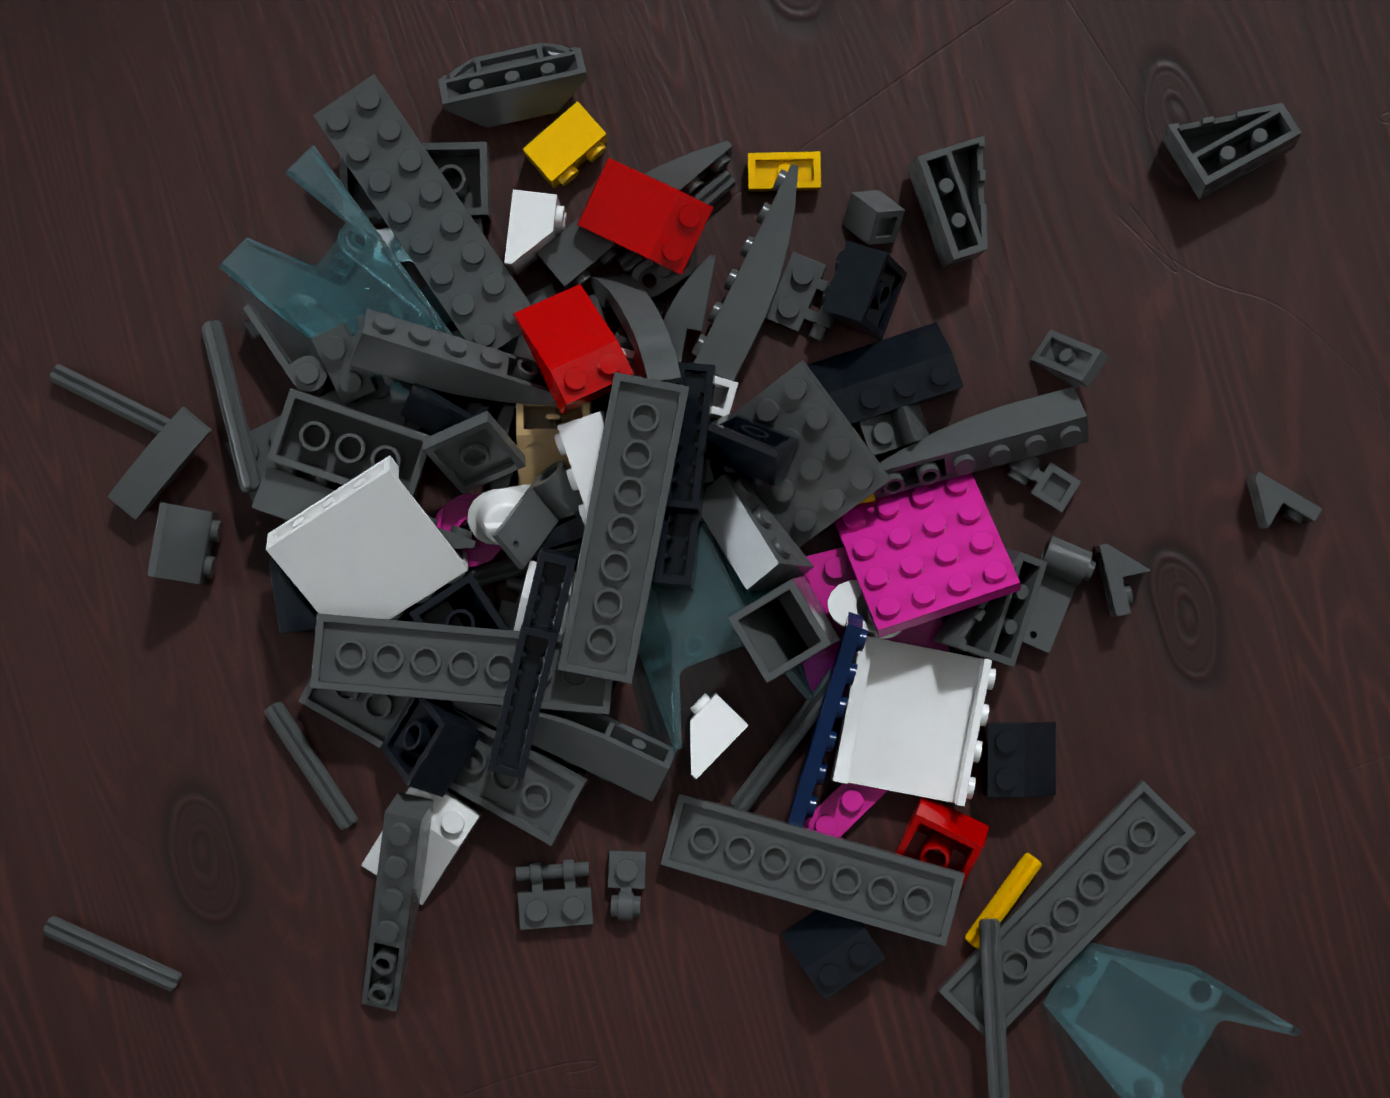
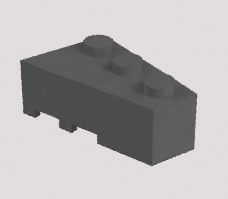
[1162,103,1302,200]
[907,135,988,269]
[702,474,814,592]
[932,549,1048,667]

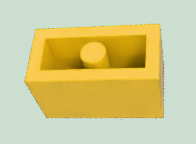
[523,101,608,188]

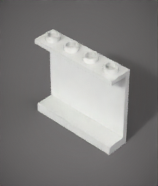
[266,455,468,620]
[831,636,996,807]

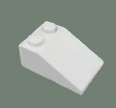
[361,787,483,905]

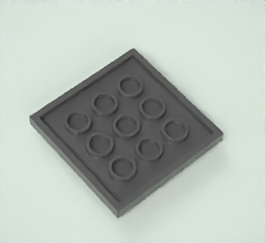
[711,360,891,547]

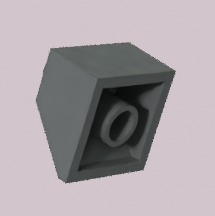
[147,502,223,585]

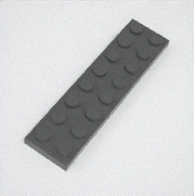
[313,74,531,350]
[557,372,689,684]
[310,613,613,714]
[299,678,588,846]
[937,780,1196,1037]
[660,793,965,947]

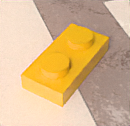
[747,151,821,192]

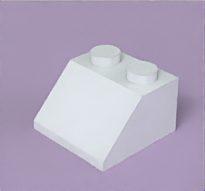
[504,190,567,275]
[690,692,748,779]

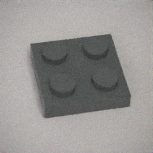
[423,411,526,494]

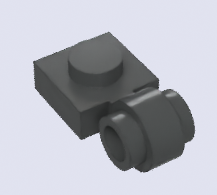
[1007,456,1081,512]
[608,850,646,921]

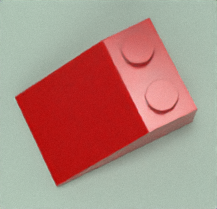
[577,158,713,275]
[513,284,634,414]
[894,797,989,888]

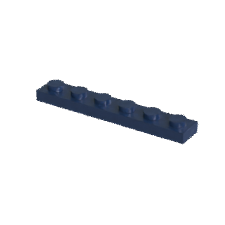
[788,612,868,828]

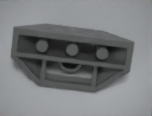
[438,42,588,128]

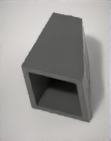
[728,576,841,683]

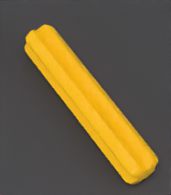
[965,853,1042,949]

